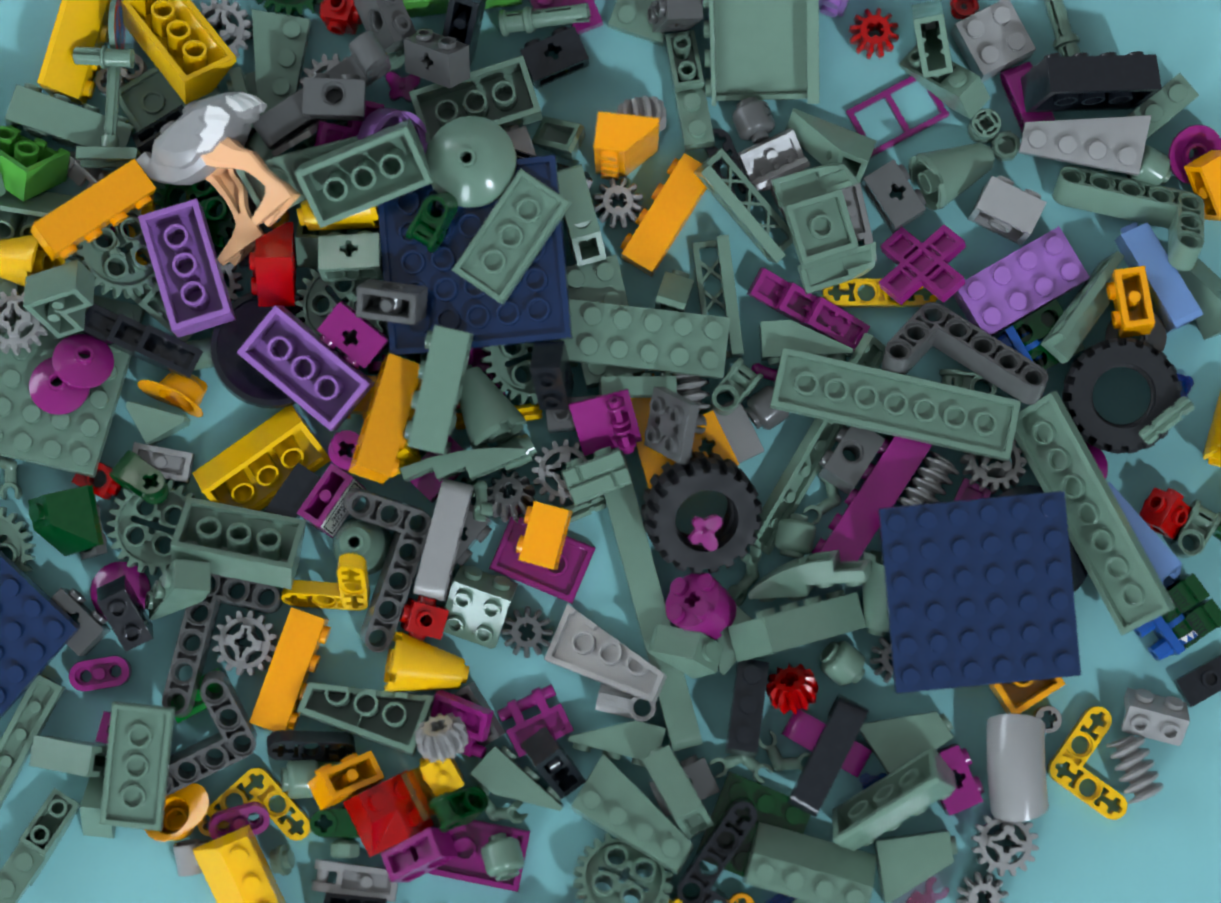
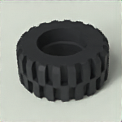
[1062,338,1182,454]
[641,452,763,574]

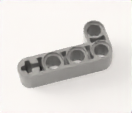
[414,478,474,601]

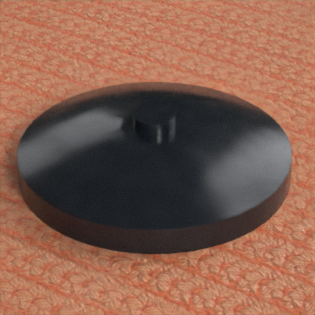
[211,293,305,409]

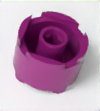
[666,572,737,640]

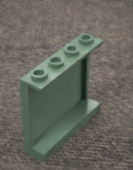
[703,0,819,106]

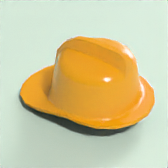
[137,372,208,417]
[144,783,209,842]

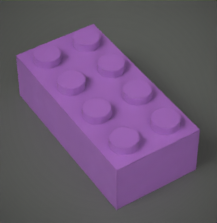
[138,199,236,338]
[953,226,1090,336]
[237,305,375,431]

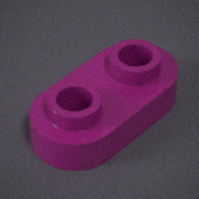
[69,656,132,691]
[208,802,270,840]

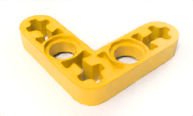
[281,553,370,611]
[1047,706,1127,820]
[197,767,311,841]

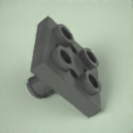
[644,386,707,464]

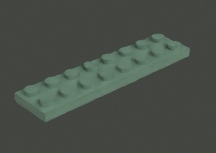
[770,348,1021,462]
[1014,391,1176,635]

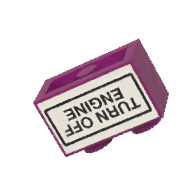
[297,463,366,539]

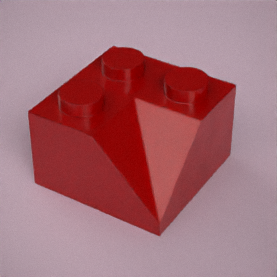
[249,222,296,307]
[343,770,434,857]

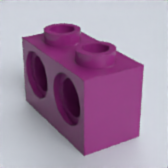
[381,827,458,882]

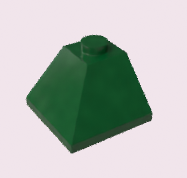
[28,485,104,556]

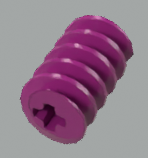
[328,430,359,473]

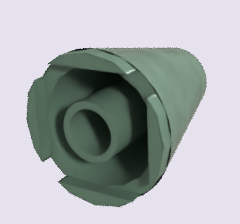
[908,142,995,211]
[459,365,527,450]
[333,517,392,575]
[862,550,889,636]

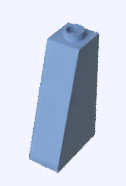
[1115,222,1203,334]
[1108,481,1182,589]

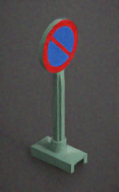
[75,0,140,169]

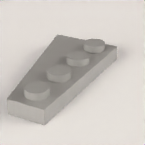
[1019,115,1151,176]
[544,604,667,704]

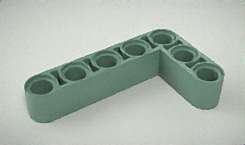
[1052,166,1204,271]

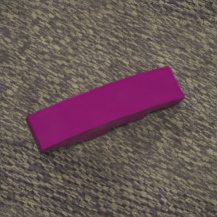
[747,268,871,352]

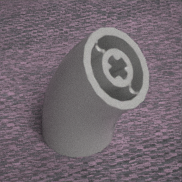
[987,714,1049,822]

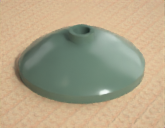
[426,116,517,208]

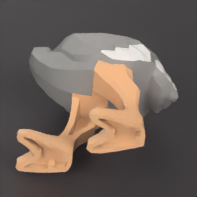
[136,91,301,266]

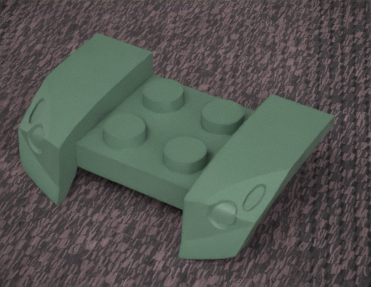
[771,163,876,295]

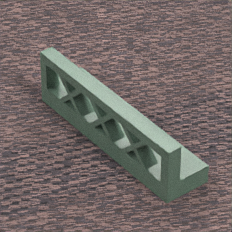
[694,148,793,263]
[692,235,744,359]
[1041,251,1125,364]

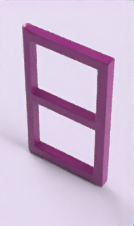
[845,76,950,158]

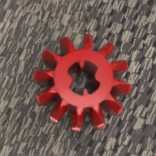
[849,8,899,59]
[766,663,819,715]

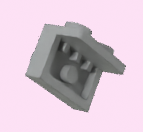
[737,128,811,191]
[1121,688,1190,746]

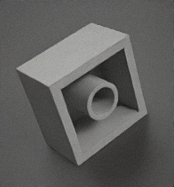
[950,0,1036,82]
[968,176,1047,245]

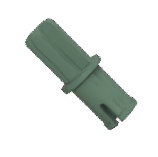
[73,45,135,69]

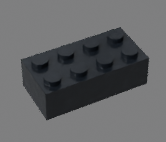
[1021,51,1162,113]

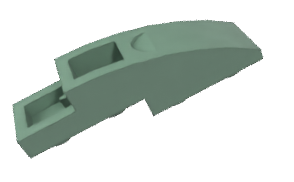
[665,30,715,151]
[1102,73,1199,173]
[748,550,872,602]
[0,788,80,903]

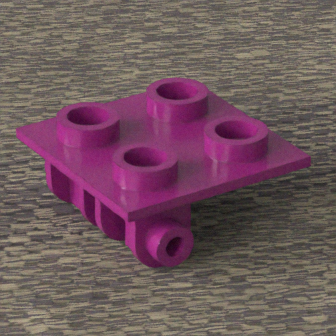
[569,389,642,456]

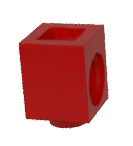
[71,462,122,500]

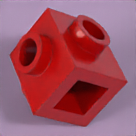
[320,0,362,35]
[1139,487,1191,540]
[399,595,449,641]

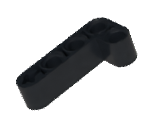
[787,694,869,817]
[678,798,757,903]

